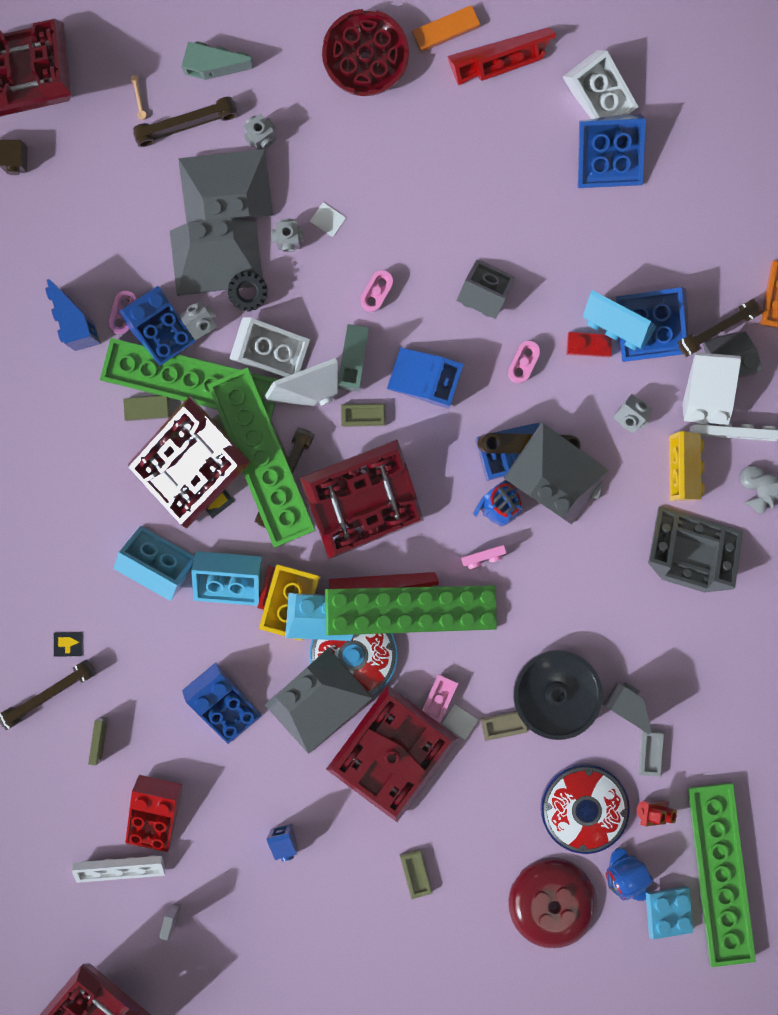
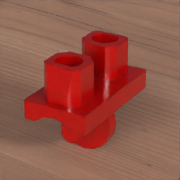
[636,801,677,827]

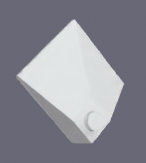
[264,358,338,406]

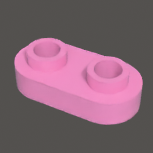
[361,270,393,312]
[108,291,136,334]
[508,341,540,383]

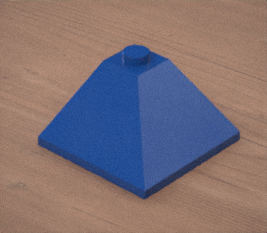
[578,114,646,188]
[616,287,688,362]

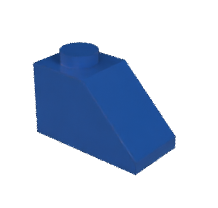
[267,824,298,861]

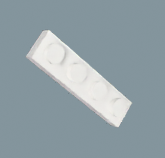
[689,422,778,442]
[72,855,166,883]

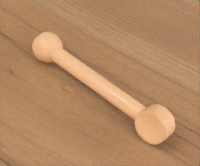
[131,75,147,120]

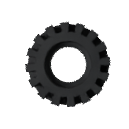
[228,270,268,312]

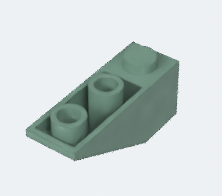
[181,41,254,80]
[338,324,369,392]

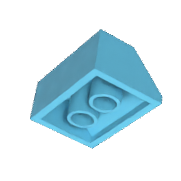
[583,290,656,351]
[113,526,195,601]
[191,551,262,606]
[285,593,353,641]

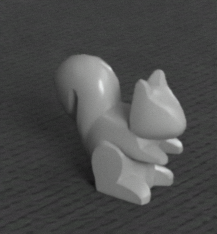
[740,465,778,514]

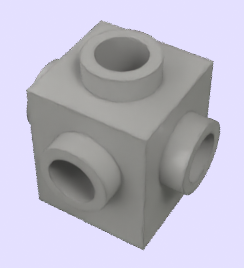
[243,114,276,150]
[272,218,304,252]
[179,301,217,341]
[613,393,652,434]

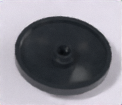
[513,650,603,740]

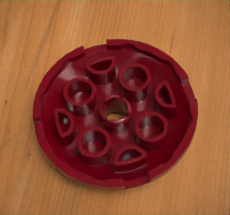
[322,9,409,96]
[508,858,597,948]

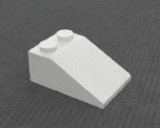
[563,50,638,119]
[230,317,310,377]
[682,352,741,425]

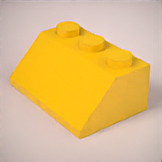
[669,431,705,501]
[259,564,321,641]

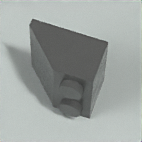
[456,259,515,319]
[703,332,762,378]
[603,682,651,734]

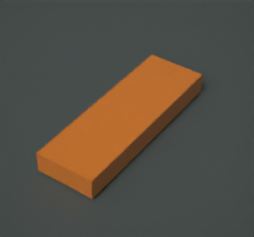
[412,5,480,52]
[760,260,778,328]

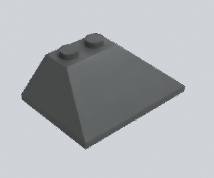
[178,149,273,223]
[170,218,262,296]
[504,423,609,525]
[648,506,743,593]
[265,647,373,754]

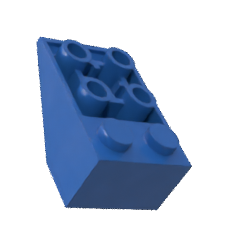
[45,279,100,351]
[118,286,196,366]
[387,347,464,409]
[475,422,540,481]
[182,662,262,744]

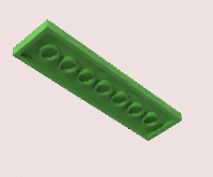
[100,338,279,420]
[207,367,316,548]
[325,585,497,635]
[687,782,756,967]

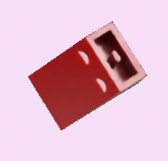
[125,775,182,852]

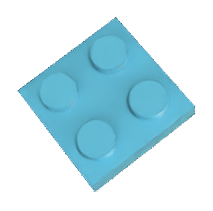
[646,886,693,940]

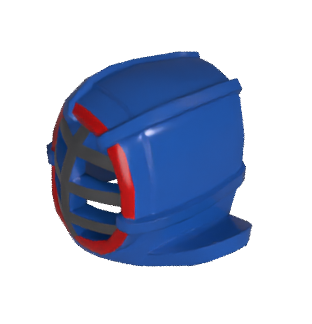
[473,480,523,526]
[606,848,654,901]

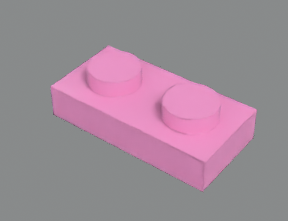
[460,545,506,569]
[421,674,458,723]

